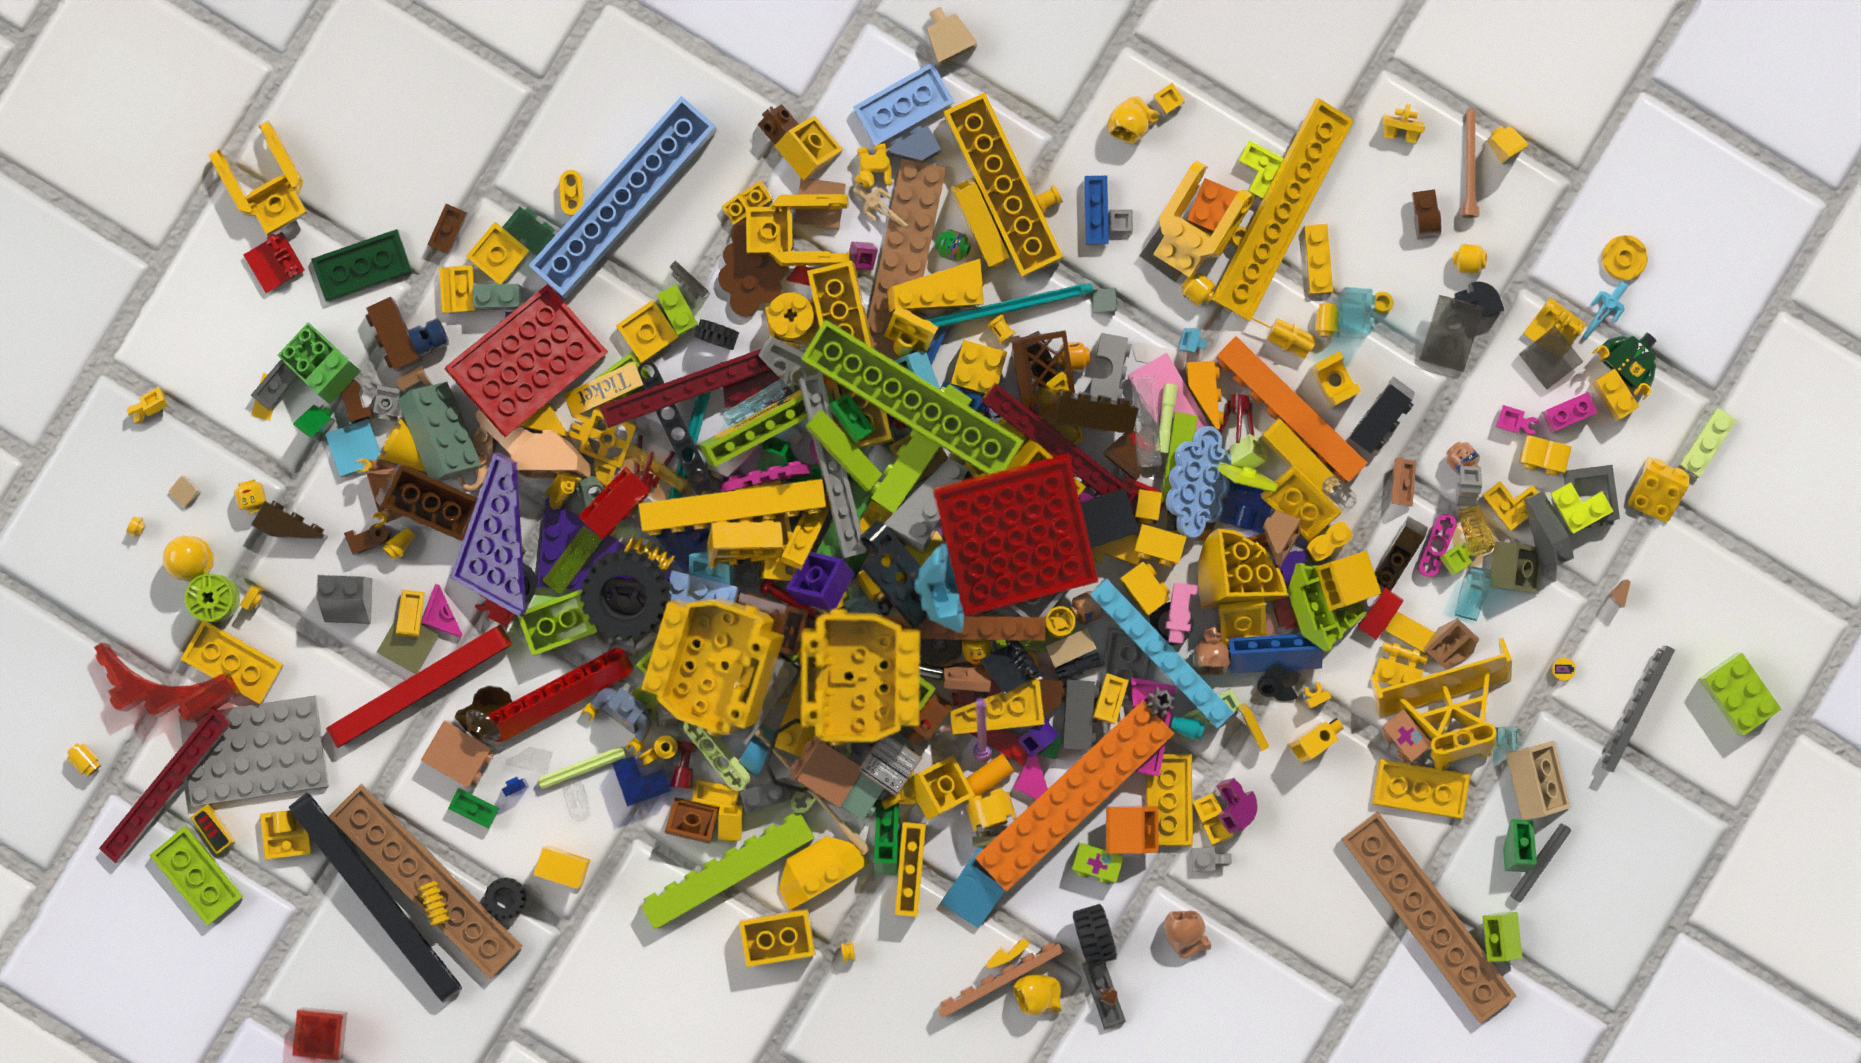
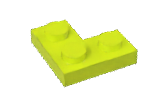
[1238,140,1284,200]
[1550,482,1614,534]

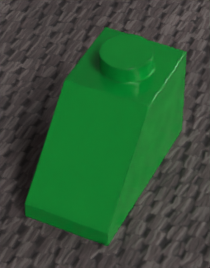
[293,405,335,441]
[1503,819,1537,872]

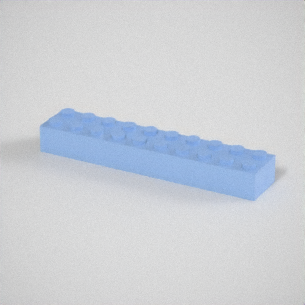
[528,96,717,299]

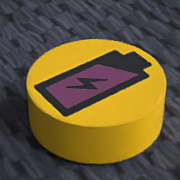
[1551,658,1576,681]

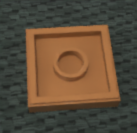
[794,178,846,229]

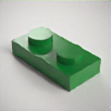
[828,393,875,444]
[448,788,500,829]

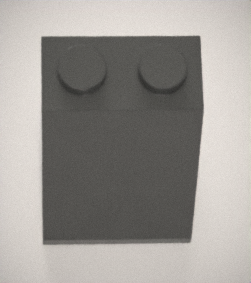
[316,575,373,624]

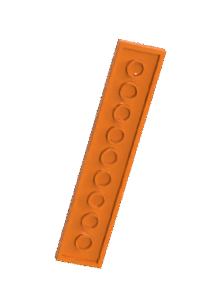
[974,700,1174,892]

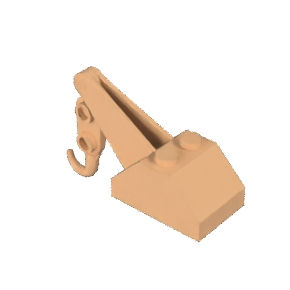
[459,409,591,492]

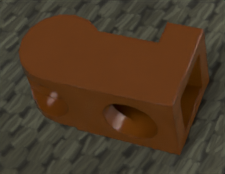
[341,380,375,424]
[344,523,391,555]

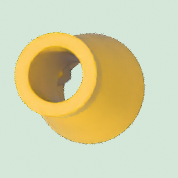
[382,527,416,561]

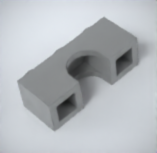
[1089,333,1131,401]

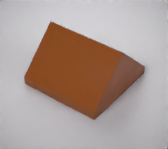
[665,797,719,844]

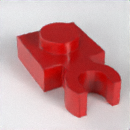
[475,595,515,628]

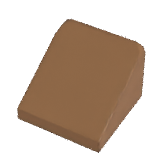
[1608,579,1630,608]

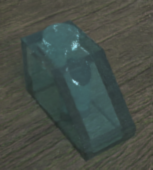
[1454,565,1491,621]

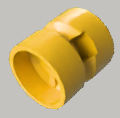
[1046,606,1075,639]

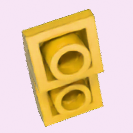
[721,181,774,225]

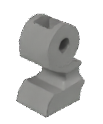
[1456,466,1482,506]

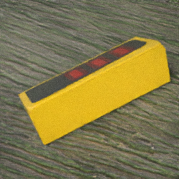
[191,804,236,855]

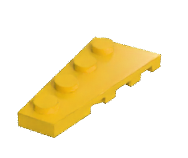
[950,678,1044,734]

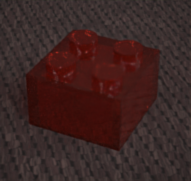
[292,1007,348,1061]

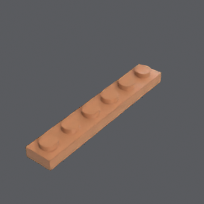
[938,941,1063,1018]

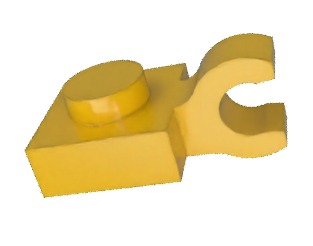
[126,387,168,424]

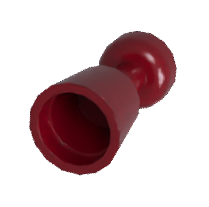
[670,741,698,789]

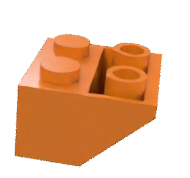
[1106,806,1159,854]

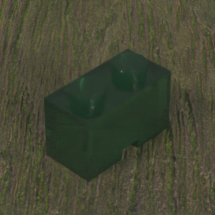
[502,206,555,256]

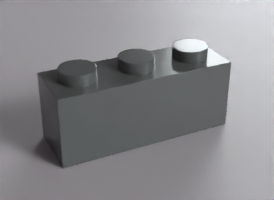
[1063,680,1099,750]

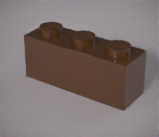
[365,296,422,372]

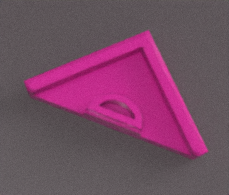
[421,584,463,638]
[1013,754,1048,799]

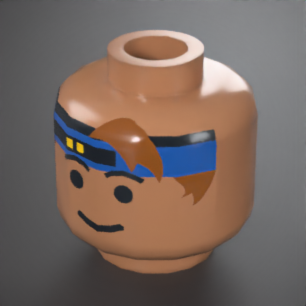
[1446,442,1480,476]
[1070,591,1103,624]

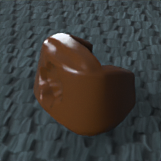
[1099,987,1117,1007]

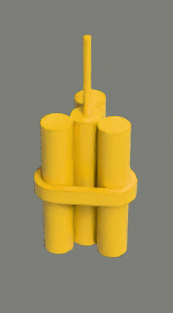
[1251,317,1316,359]

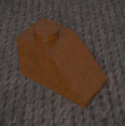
[1039,679,1067,718]

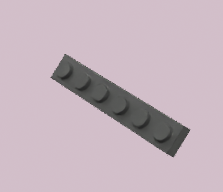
[1601,645,1675,773]

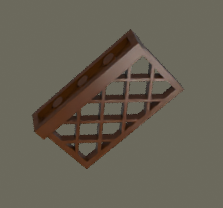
[1011,330,1075,412]

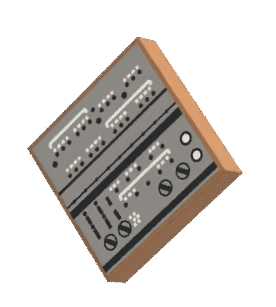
[858,735,922,796]

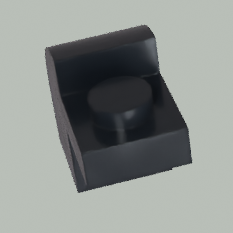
[1449,281,1504,320]

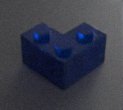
[612,755,673,807]

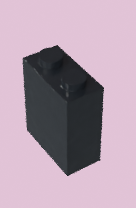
[1080,487,1139,548]

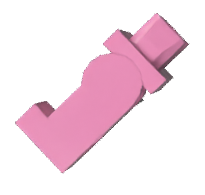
[1164,582,1198,644]

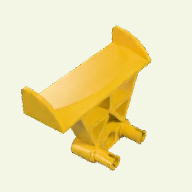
[1371,638,1512,771]

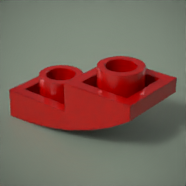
[1358,587,1404,640]

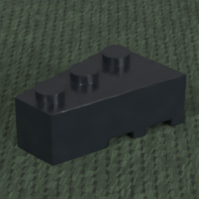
[1349,376,1415,454]

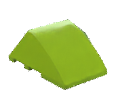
[1287,563,1365,652]

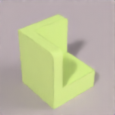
[1229,434,1267,469]

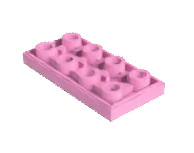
[1127,353,1209,432]

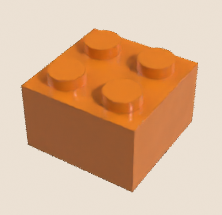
[1186,178,1238,234]

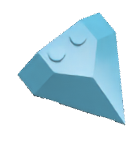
[915,542,964,633]

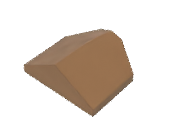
[1424,618,1479,669]

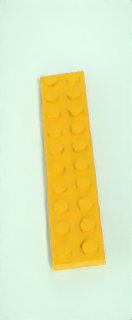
[1211,98,1354,321]

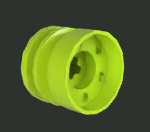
[184,573,240,622]

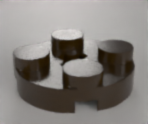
[919,639,962,667]

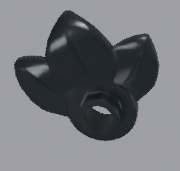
[1257,664,1301,701]

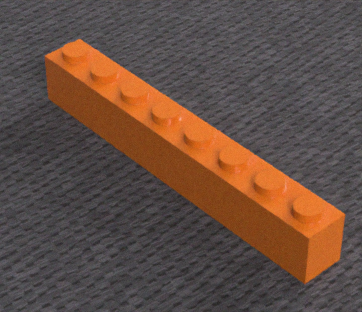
[1215,336,1368,484]

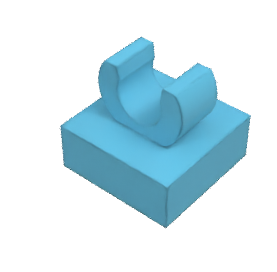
[1178,328,1208,353]

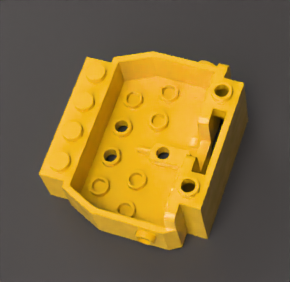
[641,598,784,736]
[802,609,920,745]

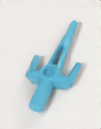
[1583,281,1629,339]

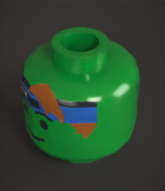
[935,229,971,262]

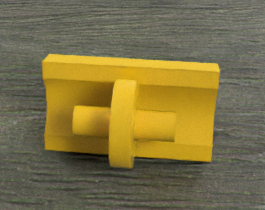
[1382,104,1425,143]

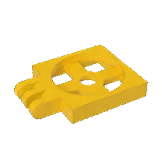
[568,408,638,468]

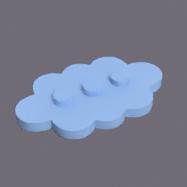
[1166,426,1231,538]

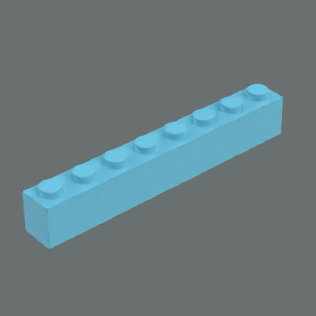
[1089,578,1234,728]

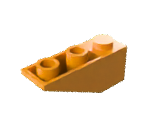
[1186,361,1223,430]

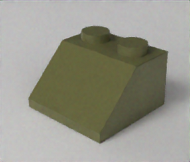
[1489,542,1542,594]

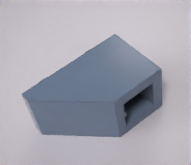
[888,126,941,163]

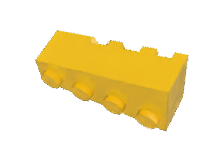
[887,259,984,312]

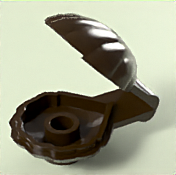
[454,685,513,741]

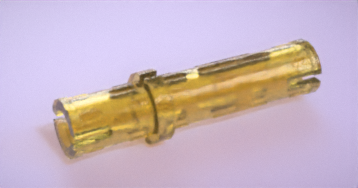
[625,444,689,493]

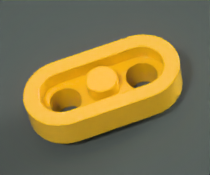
[559,170,584,216]

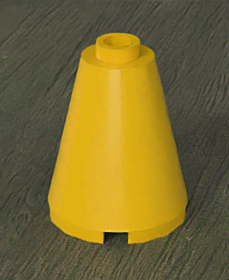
[378,418,427,473]

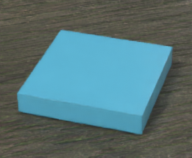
[325,419,381,477]

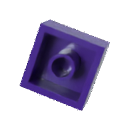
[786,551,855,611]

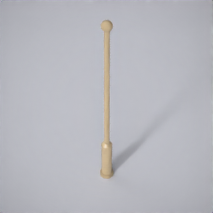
[754,728,871,855]

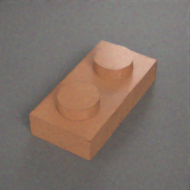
[1391,458,1416,506]

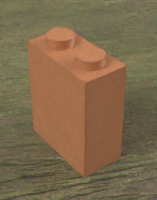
[421,720,495,788]
[789,737,861,808]

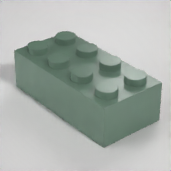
[397,382,481,481]

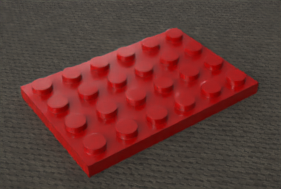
[444,284,608,438]

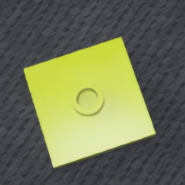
[1217,462,1278,492]

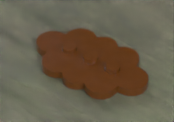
[718,206,794,317]

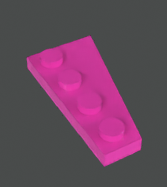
[720,461,812,493]
[1131,677,1176,777]

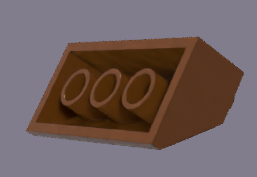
[375,463,478,542]

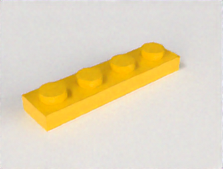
[780,494,831,570]

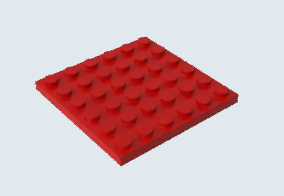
[933,454,1098,617]

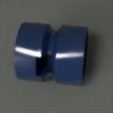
[408,318,450,357]

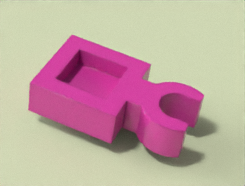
[1495,405,1539,435]

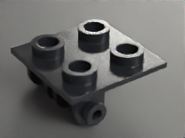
[980,640,1043,695]

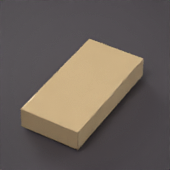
[1046,628,1097,667]

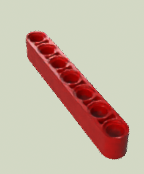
[487,648,634,742]

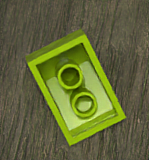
[517,589,597,657]

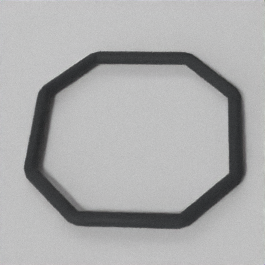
[764,719,834,792]

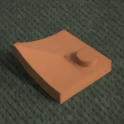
[943,662,991,692]

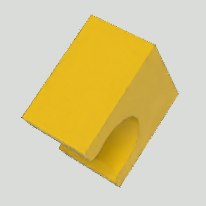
[1310,351,1362,408]
[534,845,591,889]

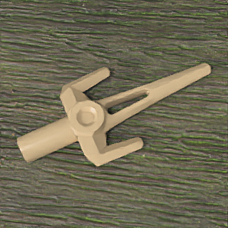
[853,185,908,228]

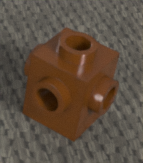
[757,104,799,145]

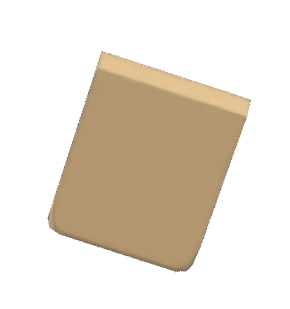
[168,475,201,508]

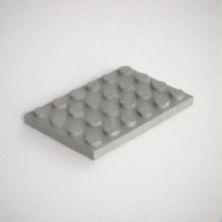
[179,695,329,807]

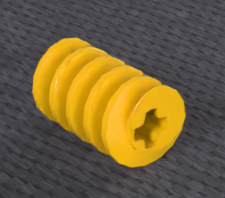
[624,533,675,572]

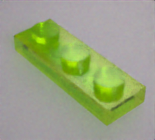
[542,526,603,595]

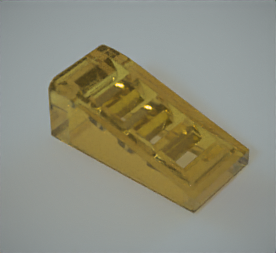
[1457,505,1496,556]

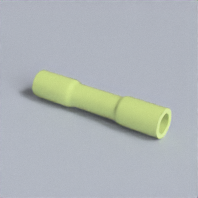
[1155,384,1178,454]

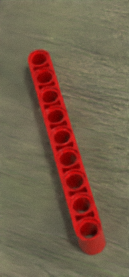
[326,624,513,748]

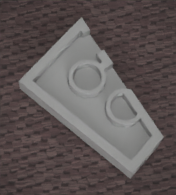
[759,336,824,393]

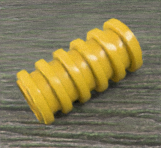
[418,881,450,926]

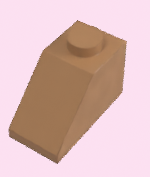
[1264,510,1301,567]

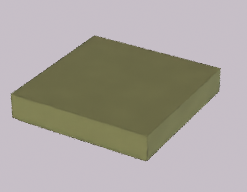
[377,615,440,674]

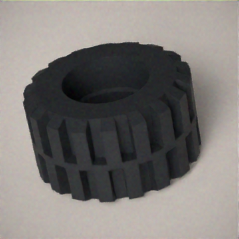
[1072,904,1117,967]

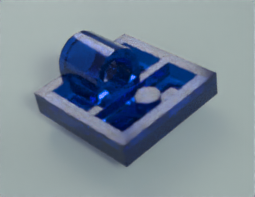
[1219,480,1271,534]
[656,526,710,572]

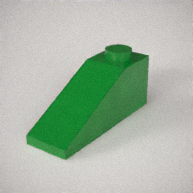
[874,801,899,876]

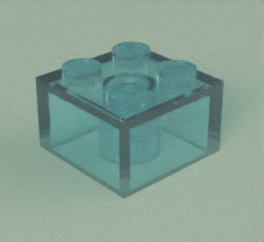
[1337,287,1376,339]

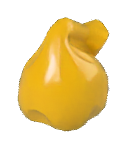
[1108,96,1159,144]
[1013,975,1062,1016]

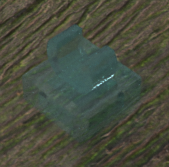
[1495,726,1522,750]

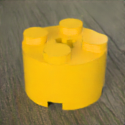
[768,292,815,341]
[965,788,1017,832]

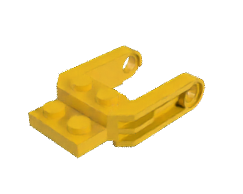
[208,121,308,236]
[1153,160,1254,278]
[746,194,850,266]

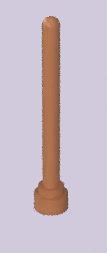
[1461,109,1480,218]

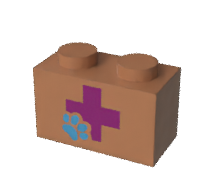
[1381,709,1431,764]

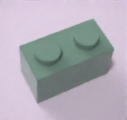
[473,284,522,310]

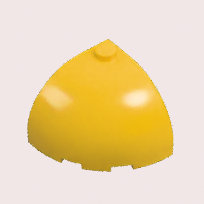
[1198,529,1287,609]

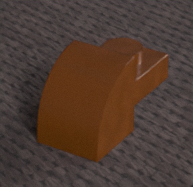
[1411,189,1441,240]

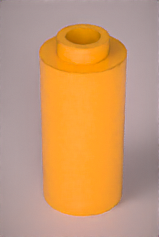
[966,753,1015,796]

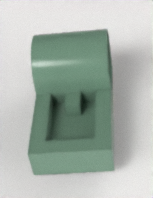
[576,476,604,512]

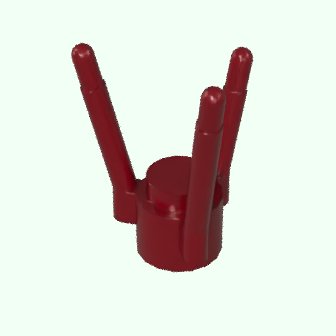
[1219,394,1255,444]
[634,435,675,492]

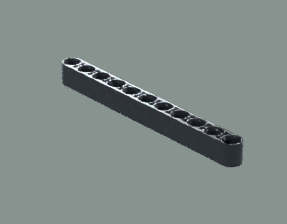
[638,361,759,588]
[289,792,462,1003]

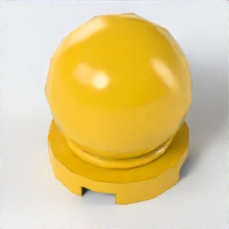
[163,535,214,582]

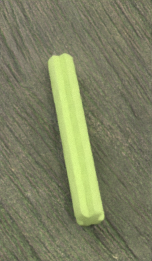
[538,747,626,789]

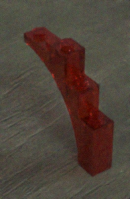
[94,643,241,723]

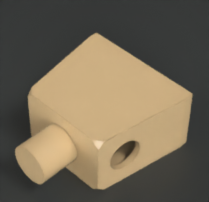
[927,7,977,66]

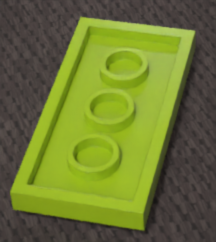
[149,825,244,926]

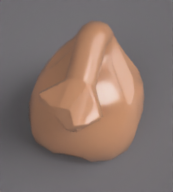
[1193,627,1230,675]
[1164,911,1211,959]

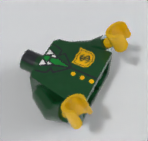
[1592,332,1657,400]

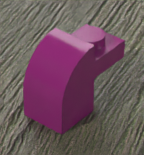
[1216,778,1258,834]

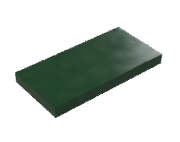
[311,229,413,302]

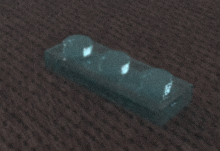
[723,378,787,426]

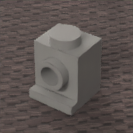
[373,385,403,421]

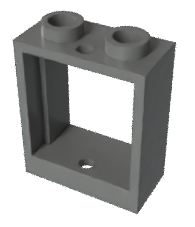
[1563,465,1620,529]

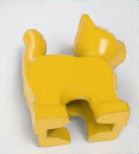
[855,143,893,190]

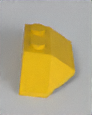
[779,836,869,910]

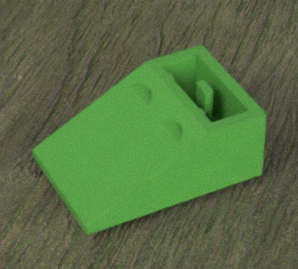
[277,322,361,404]

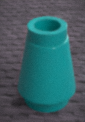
[1170,717,1206,742]

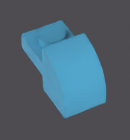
[739,724,775,777]

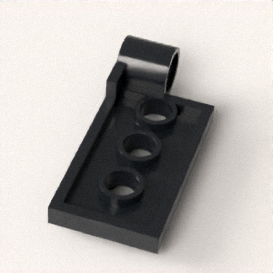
[860,520,928,628]

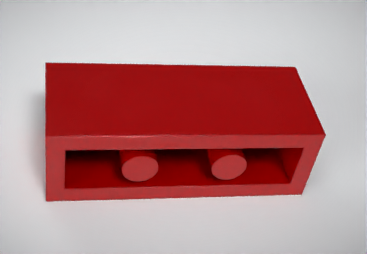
[579,466,650,539]

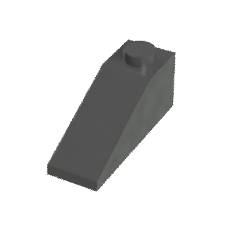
[1524,492,1574,566]

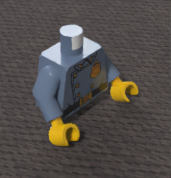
[581,688,652,755]

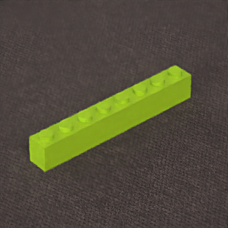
[641,812,815,930]

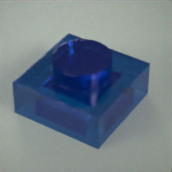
[502,776,529,797]

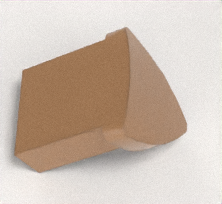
[397,365,433,391]

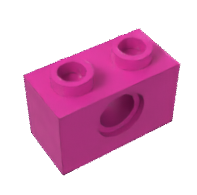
[1542,392,1597,433]

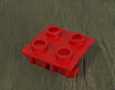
[243,232,305,294]

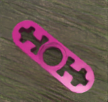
[1418,514,1457,577]

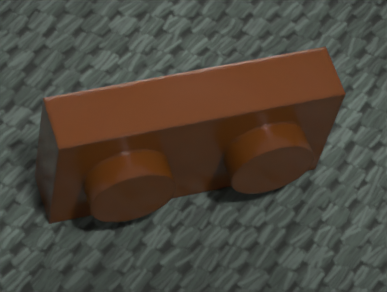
[427,204,468,255]

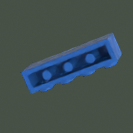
[1228,634,1323,674]

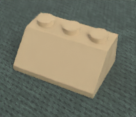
[1506,741,1571,820]

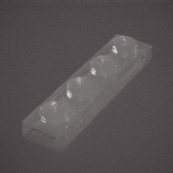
[1131,375,1162,467]

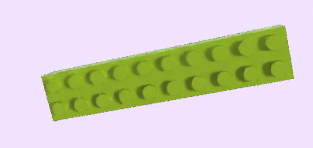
[801,320,1023,474]

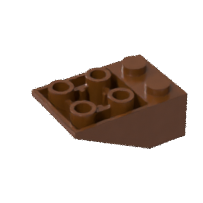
[738,593,809,656]

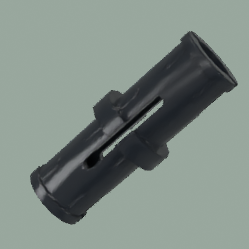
[1055,652,1103,681]

